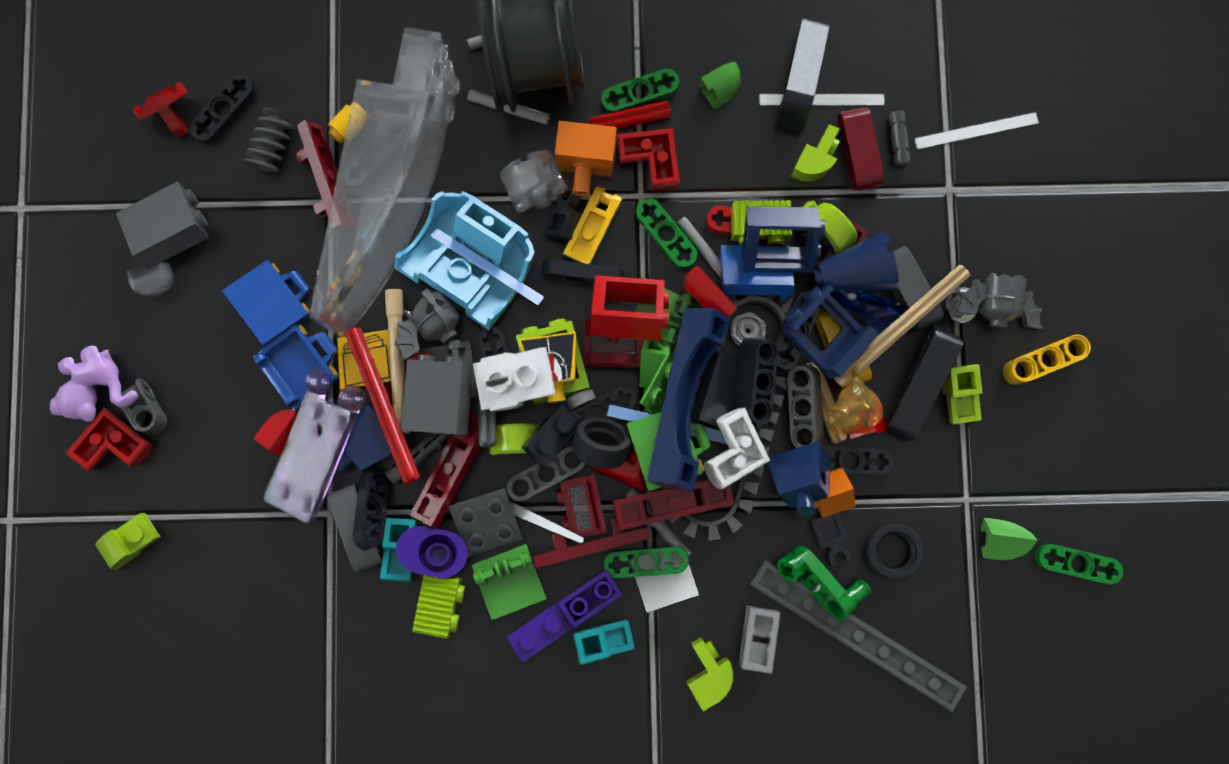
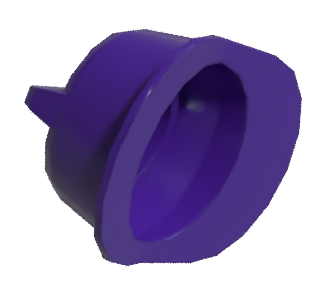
[396,526,467,578]

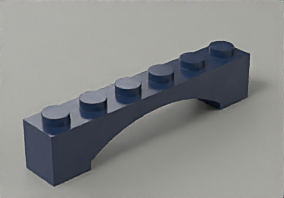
[647,308,730,491]

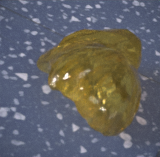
[827,366,883,434]

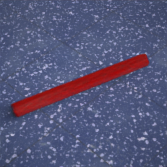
[345,327,420,484]

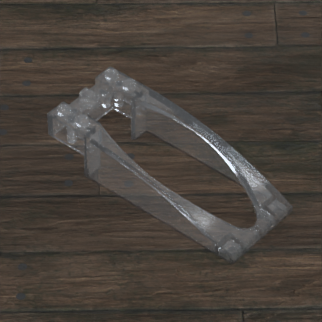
[310,27,459,337]

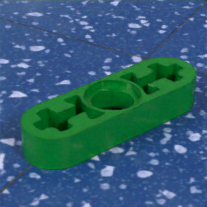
[601,69,679,114]
[636,198,697,270]
[1034,544,1123,585]
[604,546,690,578]

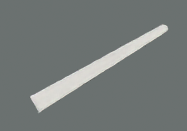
[510,501,584,543]

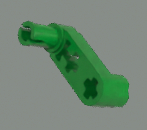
[777,546,871,621]

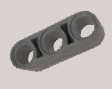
[891,246,944,331]
[787,365,824,448]
[507,447,586,502]
[327,483,384,573]

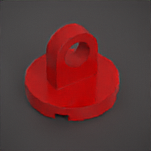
[132,82,188,138]

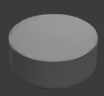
[566,389,596,411]

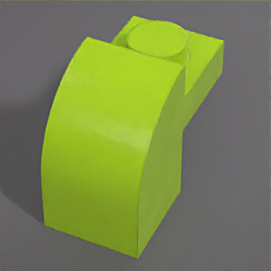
[686,637,733,711]

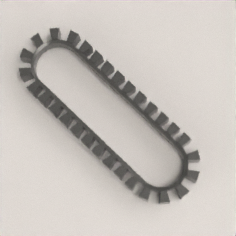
[661,295,802,541]

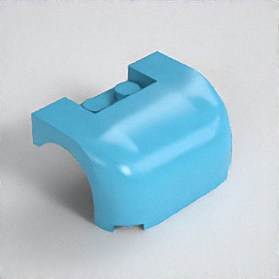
[394,191,535,330]

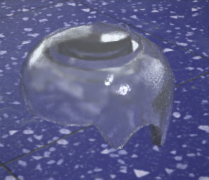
[127,263,174,297]

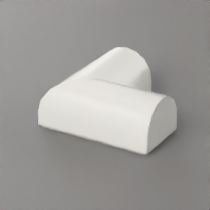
[704,408,770,489]

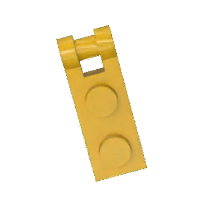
[563,185,623,264]

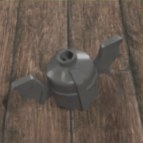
[955,273,1043,329]
[394,288,466,361]

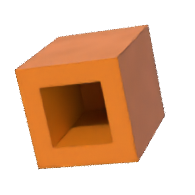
[814,468,856,518]

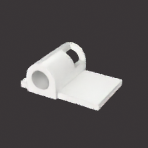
[473,347,555,411]

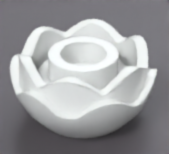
[945,287,979,323]
[730,312,766,346]

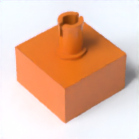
[555,121,617,197]

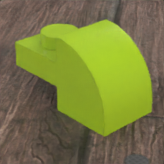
[790,124,840,182]
[942,364,982,425]
[95,513,161,571]

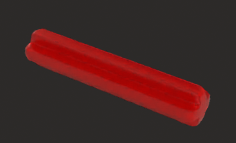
[589,101,671,129]

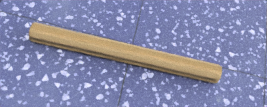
[834,265,970,387]

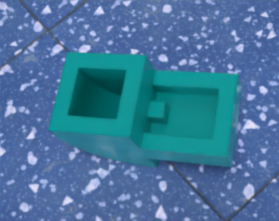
[380,518,418,583]
[573,619,635,664]

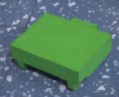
[627,412,711,492]

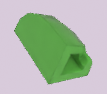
[699,62,741,110]
[639,340,670,387]
[981,518,1037,560]

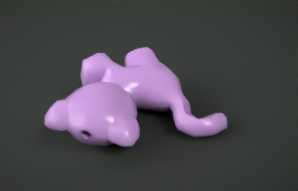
[50,346,138,422]

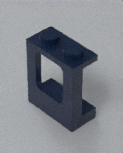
[781,285,878,378]

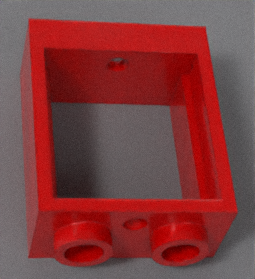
[590,275,670,341]

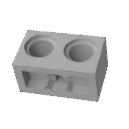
[738,605,780,673]

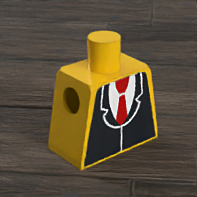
[519,332,577,403]

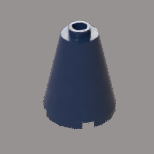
[814,232,899,291]

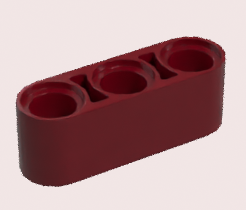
[838,107,884,191]

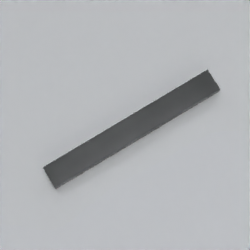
[749,560,967,712]

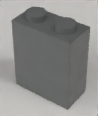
[116,181,209,270]
[401,355,473,435]

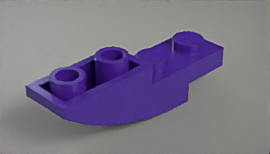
[505,570,622,663]

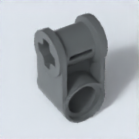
[121,378,167,435]

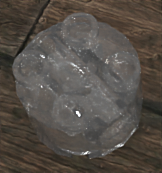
[500,150,568,213]

